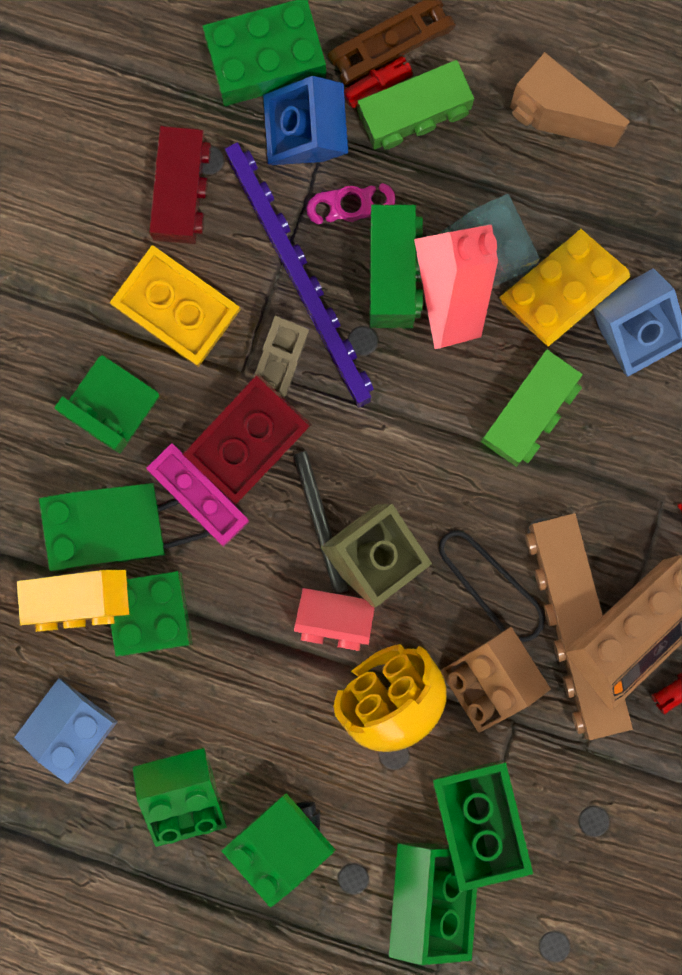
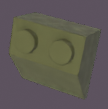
[321,503,432,607]

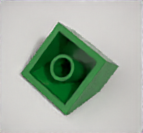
[221,793,336,908]

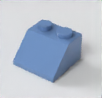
[593,268,682,377]
[14,678,118,784]

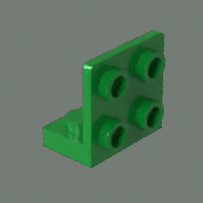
[54,355,160,454]

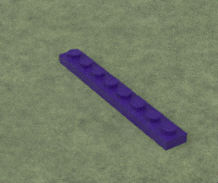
[225,142,374,408]

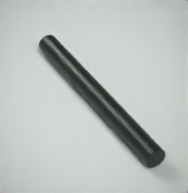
[293,451,348,594]

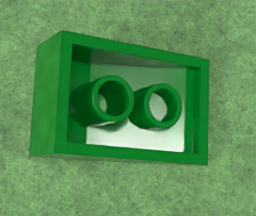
[39,483,165,573]

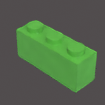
[357,60,474,150]
[481,350,583,467]

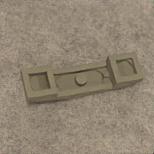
[253,315,310,399]

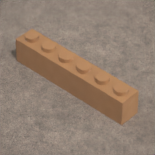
[525,513,633,741]

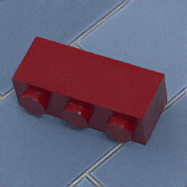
[149,126,211,244]

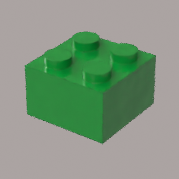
[111,571,193,657]

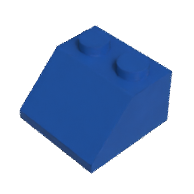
[263,76,348,165]

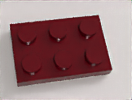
[182,374,312,505]

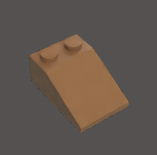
[510,52,630,148]

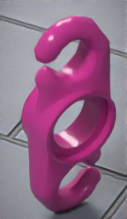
[306,183,396,225]

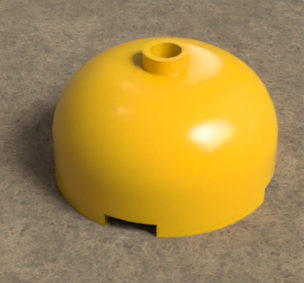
[334,644,447,752]

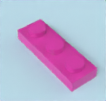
[146,443,249,547]

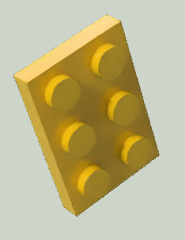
[500,229,630,346]
[110,245,241,367]

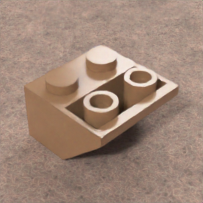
[440,627,551,733]

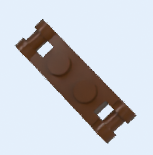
[327,0,456,87]

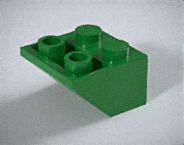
[133,748,227,847]

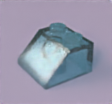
[440,194,540,287]

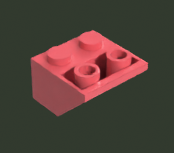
[294,588,375,651]

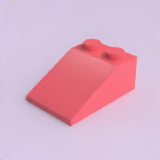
[414,225,498,349]

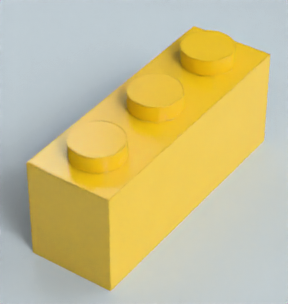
[17,570,129,632]

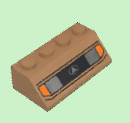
[564,555,682,710]

